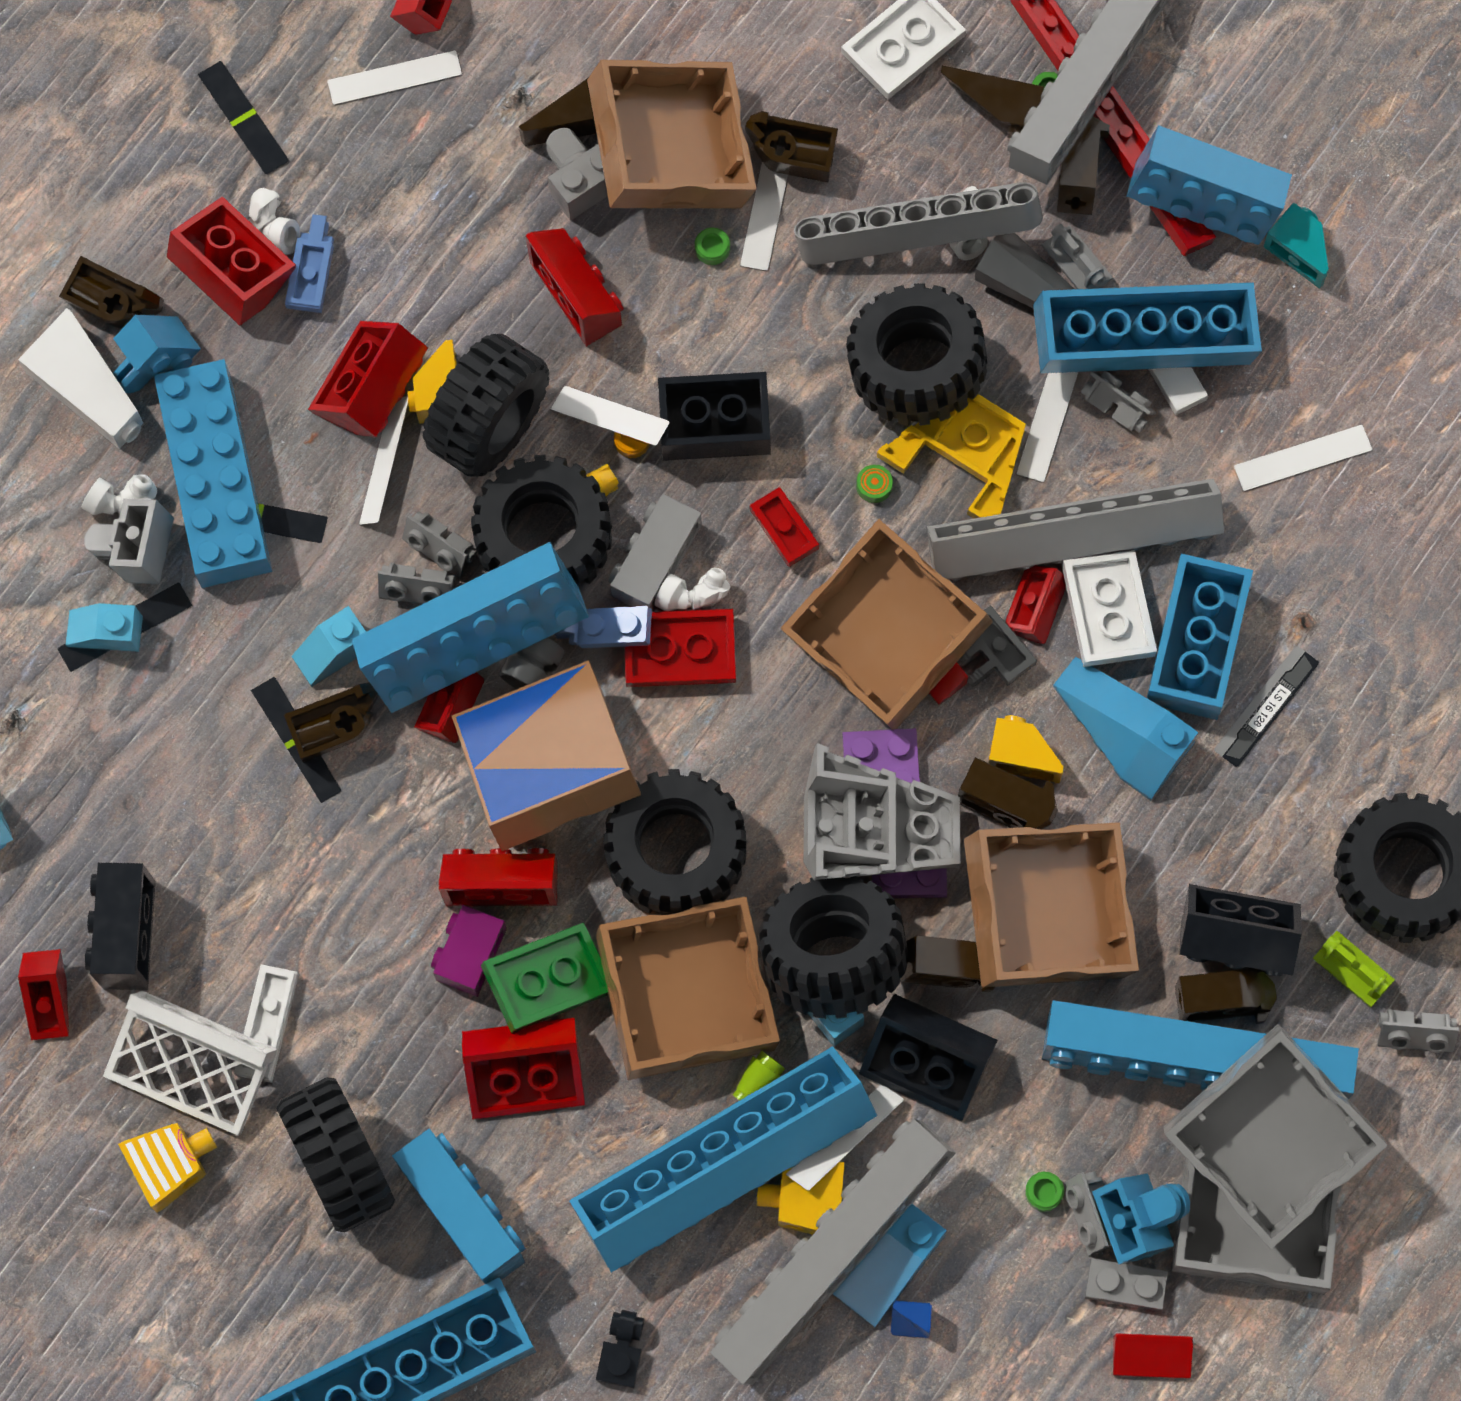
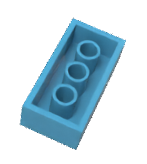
[1126,125,1292,245]
[1147,553,1253,720]
[392,1128,526,1284]

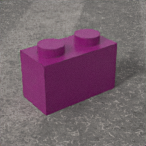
[431,905,507,997]

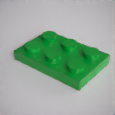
[481,922,609,1033]

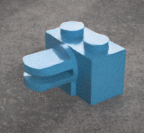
[113,315,201,393]
[1092,1173,1190,1265]

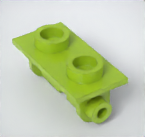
[1312,931,1395,1008]

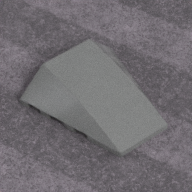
[803,743,961,880]

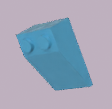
[832,1204,947,1328]

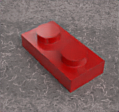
[749,487,819,567]

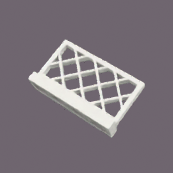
[103,991,277,1136]

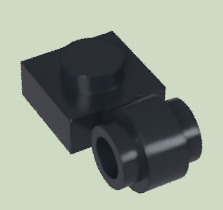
[596,1310,644,1389]

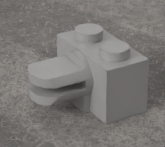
[546,128,608,221]
[84,499,174,584]

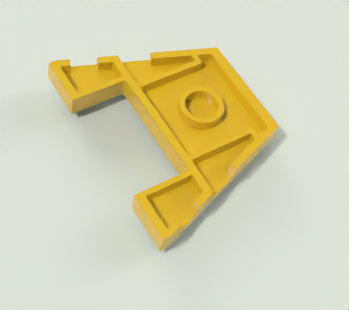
[877,394,1026,519]

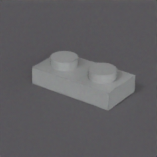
[1085,1258,1168,1311]

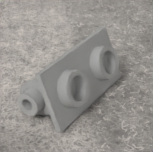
[1041,224,1113,289]
[1081,371,1157,433]
[402,512,477,579]
[378,563,455,604]
[1377,1009,1459,1053]
[1064,1171,1112,1256]

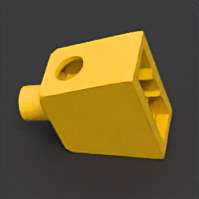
[757,1162,844,1235]

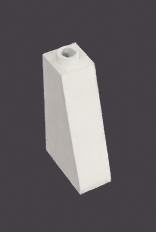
[18,308,143,449]

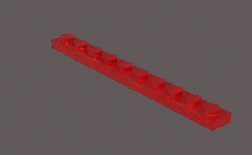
[1010,0,1216,257]

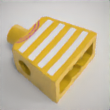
[118,1123,218,1213]

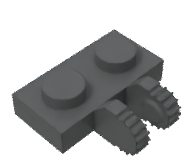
[957,605,1037,687]

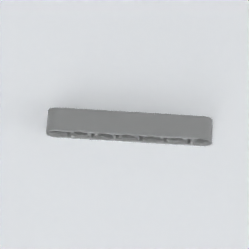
[794,182,1043,265]

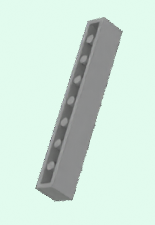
[1007,0,1169,185]
[927,479,1224,582]
[710,1119,956,1385]

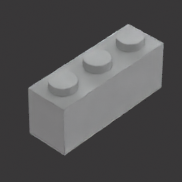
[608,494,702,612]

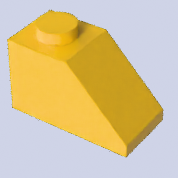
[407,340,457,424]
[988,715,1064,783]

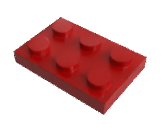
[625,609,736,687]

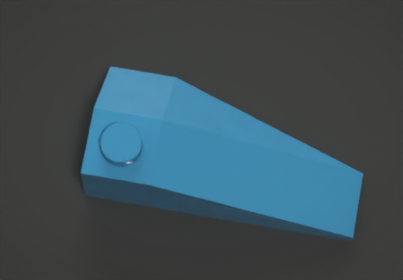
[1053,657,1198,801]

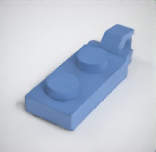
[285,214,334,313]
[553,606,652,648]

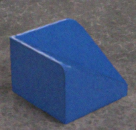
[891,1301,932,1338]

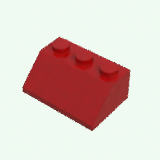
[167,196,296,326]
[525,228,624,347]
[308,321,428,437]
[439,848,558,906]
[462,1018,585,1119]

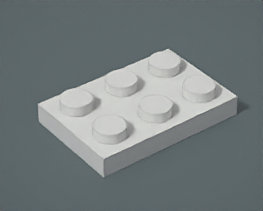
[841,0,966,100]
[1062,550,1157,667]

